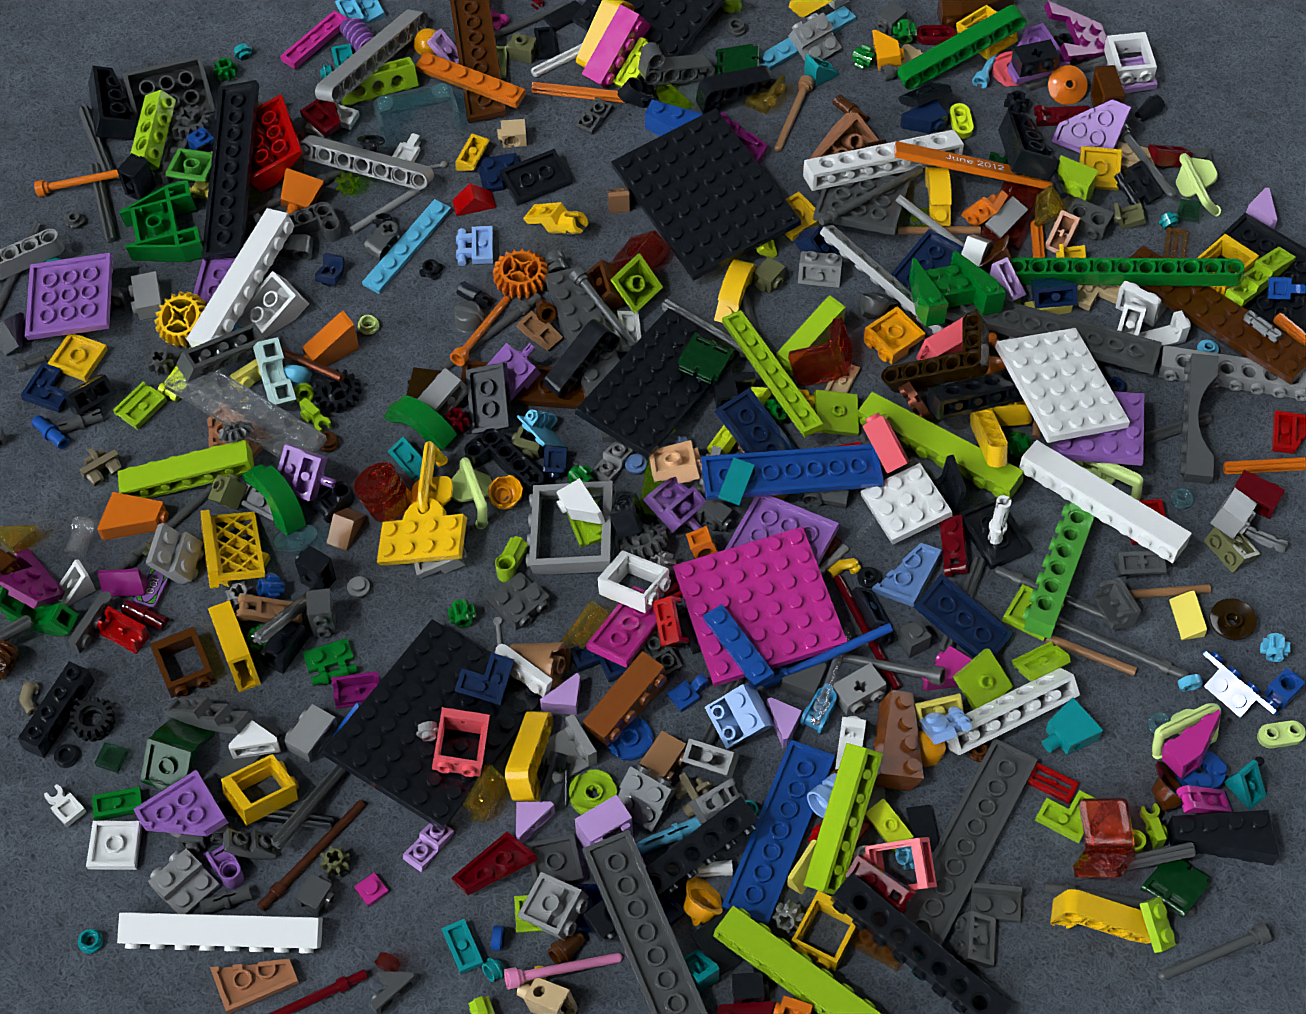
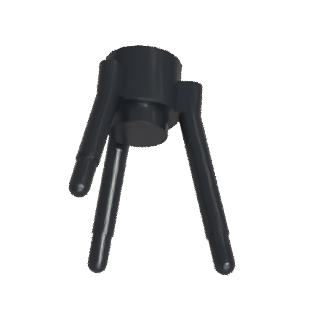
[538,751,571,806]

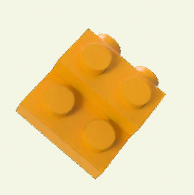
[864,306,925,365]

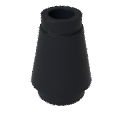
[1135,94,1165,122]

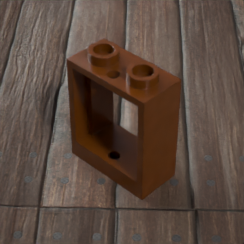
[1090,65,1125,108]
[150,626,216,698]

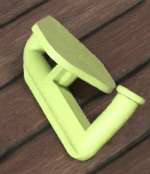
[1176,153,1221,217]
[451,457,492,529]
[1073,461,1143,501]
[1152,703,1221,759]

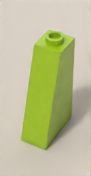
[776,295,846,376]

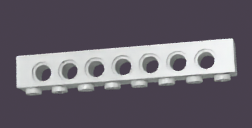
[803,130,964,191]

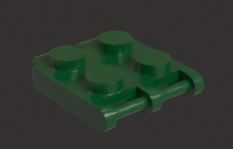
[715,44,760,75]
[678,332,734,384]
[1140,859,1210,918]

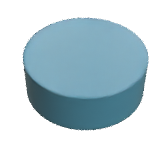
[1177,674,1203,692]

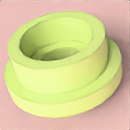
[358,315,379,335]

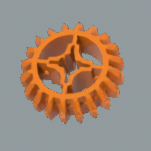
[493,248,549,300]

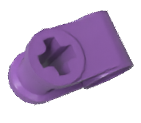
[205,842,245,889]

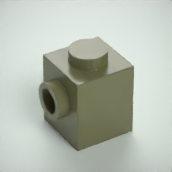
[506,33,537,64]
[753,256,785,293]
[208,473,247,510]

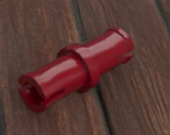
[121,599,169,631]

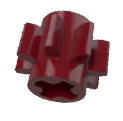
[443,408,471,434]

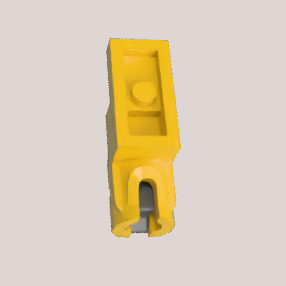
[523,202,588,236]

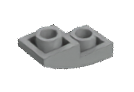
[985,196,1028,239]
[592,441,633,481]

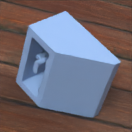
[705,684,775,749]

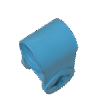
[799,687,837,735]

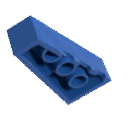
[645,100,727,136]

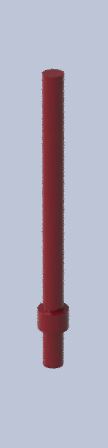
[833,575,901,691]
[269,969,368,1014]

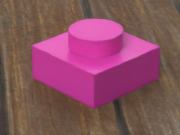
[354,872,389,907]

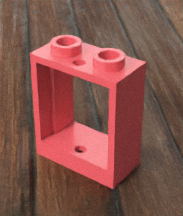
[916,318,963,360]
[863,412,910,473]
[432,707,490,777]
[864,837,937,893]

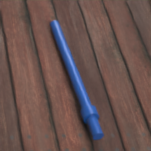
[763,623,893,689]

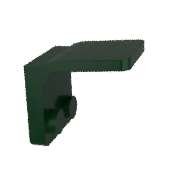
[141,718,215,790]

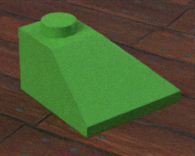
[165,148,212,182]

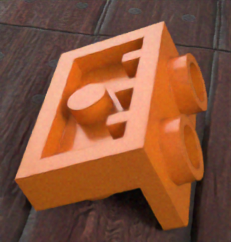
[961,190,1008,226]

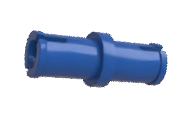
[31,415,70,449]

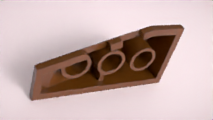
[937,0,1014,28]

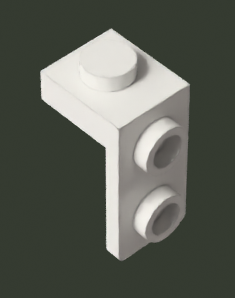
[1138,310,1191,348]
[835,716,866,770]

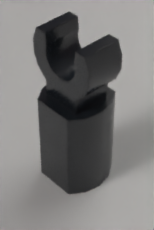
[456,281,494,309]

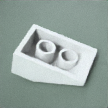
[236,271,309,338]

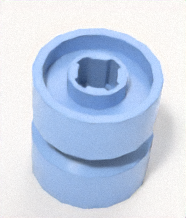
[807,773,837,818]

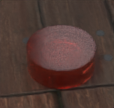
[374,952,401,972]

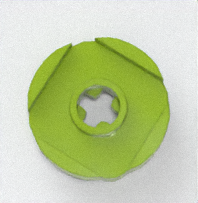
[569,769,617,815]

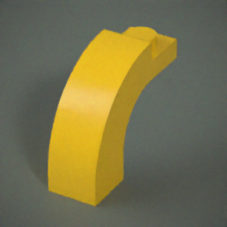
[925,167,952,226]
[714,259,757,323]

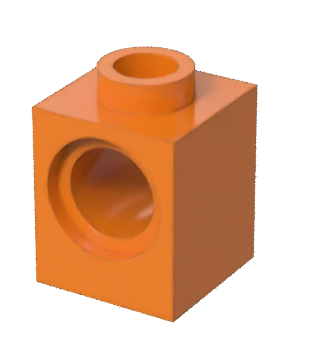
[686,526,718,559]

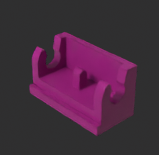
[332,671,381,709]

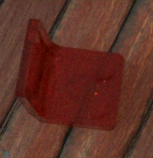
[788,317,853,386]
[1073,798,1136,878]

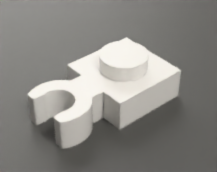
[44,784,86,828]

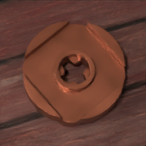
[898,382,932,420]

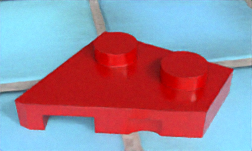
[1271,410,1306,454]

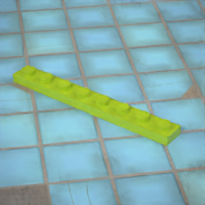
[722,310,824,438]

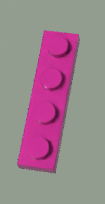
[280,10,347,69]

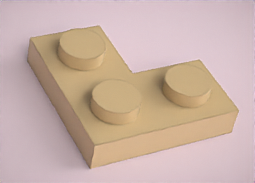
[1076,285,1120,311]

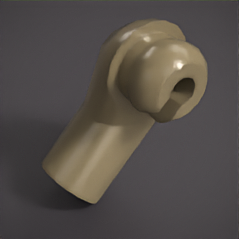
[19,681,39,716]

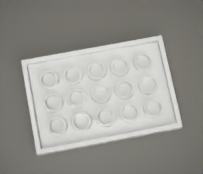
[995,328,1130,443]

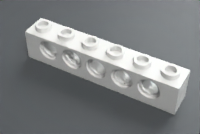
[945,668,1080,755]

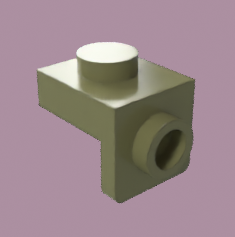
[1113,203,1146,229]
[511,426,543,460]

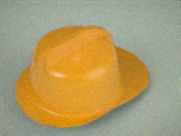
[683,877,723,926]

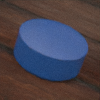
[491,925,505,951]

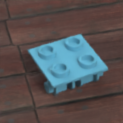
[517,409,568,448]

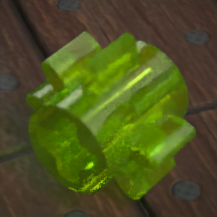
[335,171,360,196]

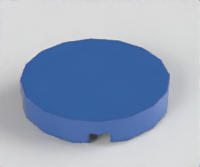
[607,718,653,761]

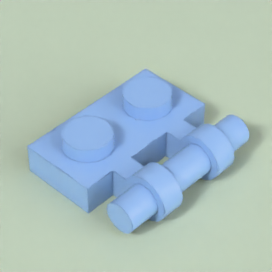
[456,226,493,266]
[919,706,971,745]

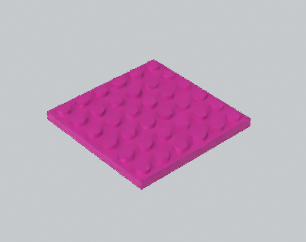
[673,526,847,687]

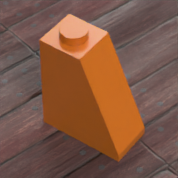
[302,311,360,372]
[97,492,169,540]

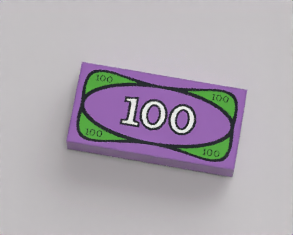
[133,567,170,610]

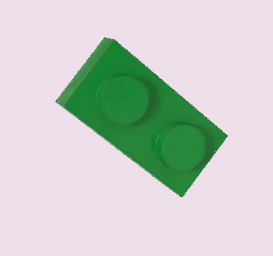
[92,786,143,821]

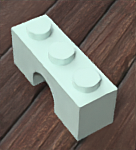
[253,337,296,409]

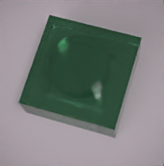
[1177,198,1201,222]
[94,742,128,773]

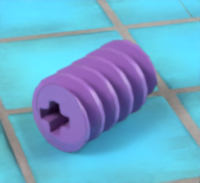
[340,18,375,51]

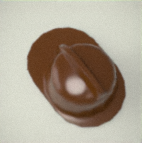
[978,235,1012,273]
[1151,761,1183,811]

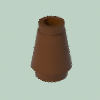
[536,299,557,323]
[548,930,585,964]

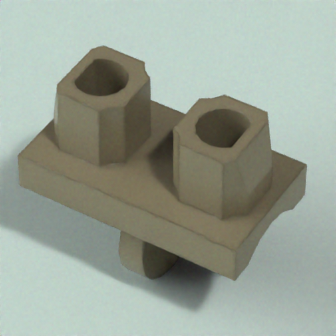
[80,447,122,486]
[673,772,715,819]

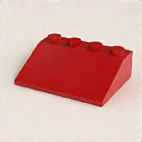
[250,94,303,193]

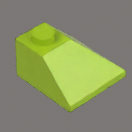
[1056,155,1099,201]
[610,254,663,313]

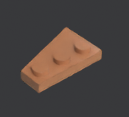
[210,959,299,1014]

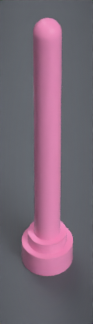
[504,953,623,989]

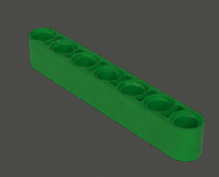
[897,5,1026,90]

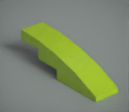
[1224,246,1296,306]

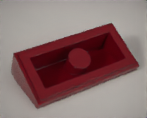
[1147,144,1193,167]

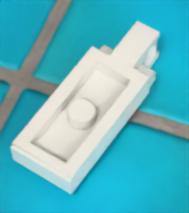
[385,133,421,175]

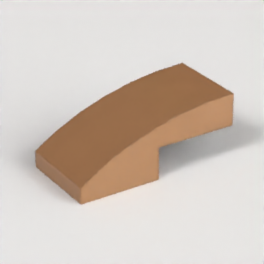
[516,311,563,351]

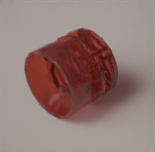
[353,462,412,522]

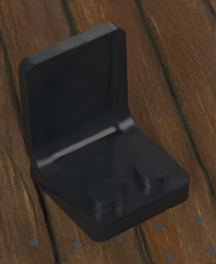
[932,455,966,516]

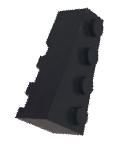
[88,66,139,140]
[998,110,1059,181]
[1167,810,1279,866]

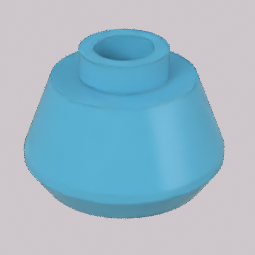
[283,365,312,388]

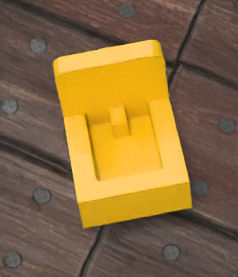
[1056,244,1086,258]

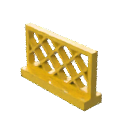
[200,510,265,588]

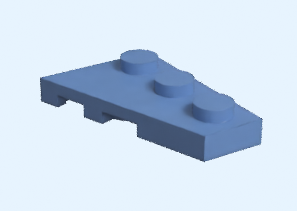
[872,543,942,607]

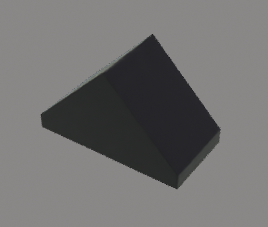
[0,312,24,356]

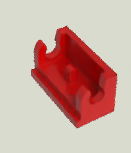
[653,596,689,647]
[97,606,150,654]

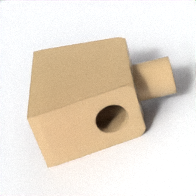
[517,977,578,1014]

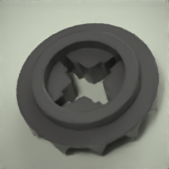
[218,420,254,443]

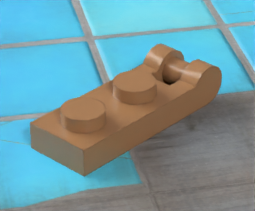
[236,594,302,627]

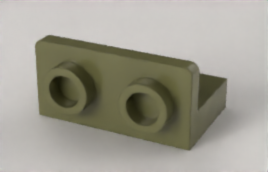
[1204,527,1260,573]

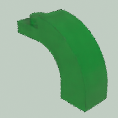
[384,395,457,449]
[243,464,306,536]
[0,586,79,636]

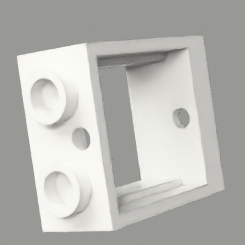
[1104,32,1157,84]
[598,550,671,613]

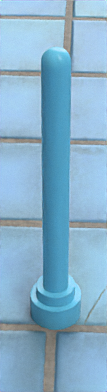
[972,52,1000,88]

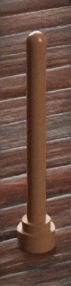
[774,75,815,152]

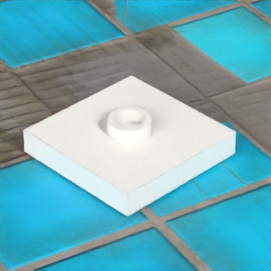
[86,821,143,870]

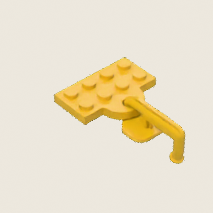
[377,441,467,566]

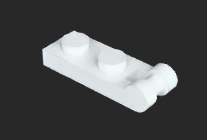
[495,644,553,697]

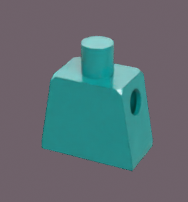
[1042,698,1103,755]

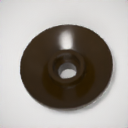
[1210,598,1257,640]

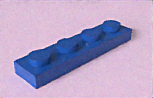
[703,604,774,689]

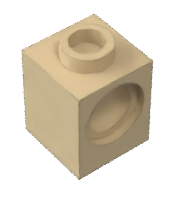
[497,119,527,148]

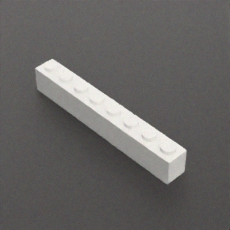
[186,208,295,347]
[1019,440,1192,563]
[117,912,323,953]

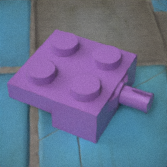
[486,343,541,401]
[277,444,336,501]
[643,477,706,533]

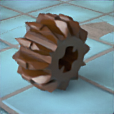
[0,639,19,680]

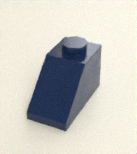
[900,99,948,134]
[793,225,841,255]
[1031,278,1078,309]

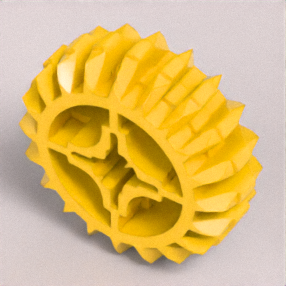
[154,291,207,348]

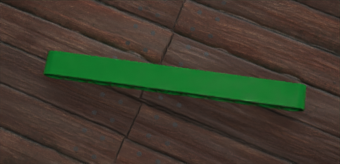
[1010,257,1244,286]

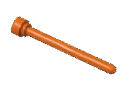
[34,169,119,197]
[450,296,511,366]

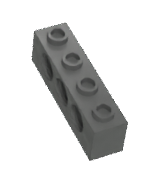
[176,323,266,382]

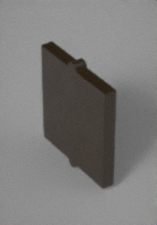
[406,367,442,399]

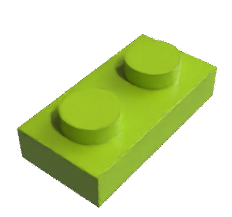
[1140,896,1176,953]

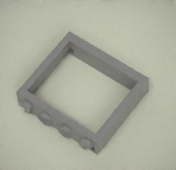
[526,481,616,575]

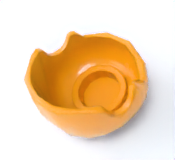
[413,28,437,55]
[488,475,523,510]
[918,730,946,767]

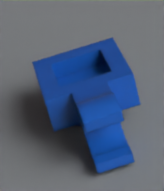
[1267,277,1306,299]
[667,674,709,713]

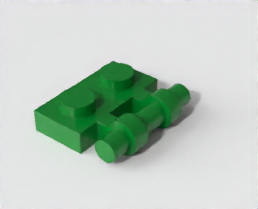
[303,638,358,686]

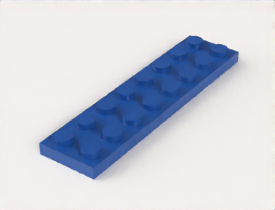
[700,444,884,500]
[722,739,835,927]

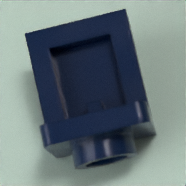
[315,253,344,286]
[543,447,567,478]

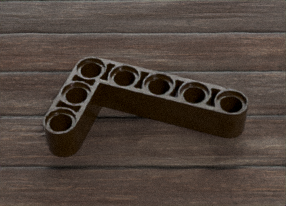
[881,311,989,393]

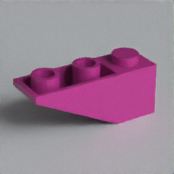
[1162,710,1221,779]

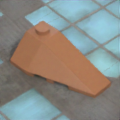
[802,113,878,171]

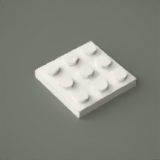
[861,463,952,545]

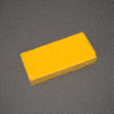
[455,133,490,171]

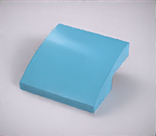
[335,0,387,24]

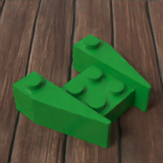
[119,179,203,262]
[909,250,1006,327]

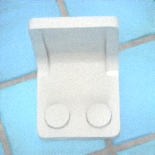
[1115,281,1167,327]

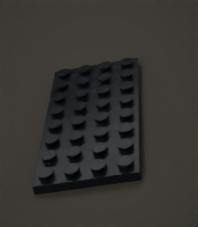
[575,308,739,459]

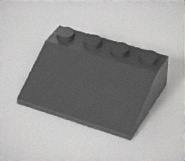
[123,55,216,120]

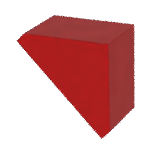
[452,183,496,217]

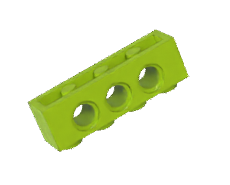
[340,57,419,106]
[130,90,176,171]

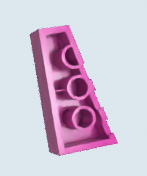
[582,4,652,88]

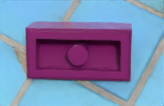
[97,569,149,597]

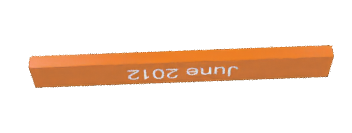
[894,141,1054,191]

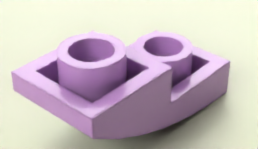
[403,823,454,872]

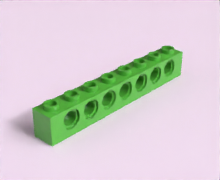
[1022,502,1095,639]

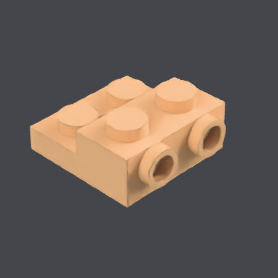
[650,440,702,484]

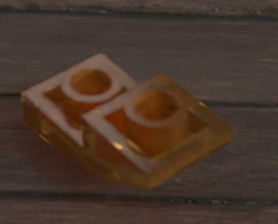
[851,930,902,972]

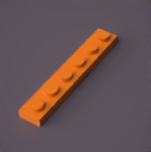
[415,52,526,109]

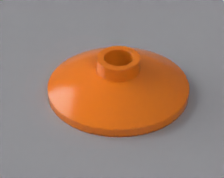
[1048,65,1087,105]

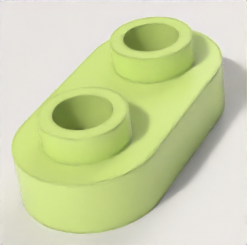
[1257,721,1306,748]

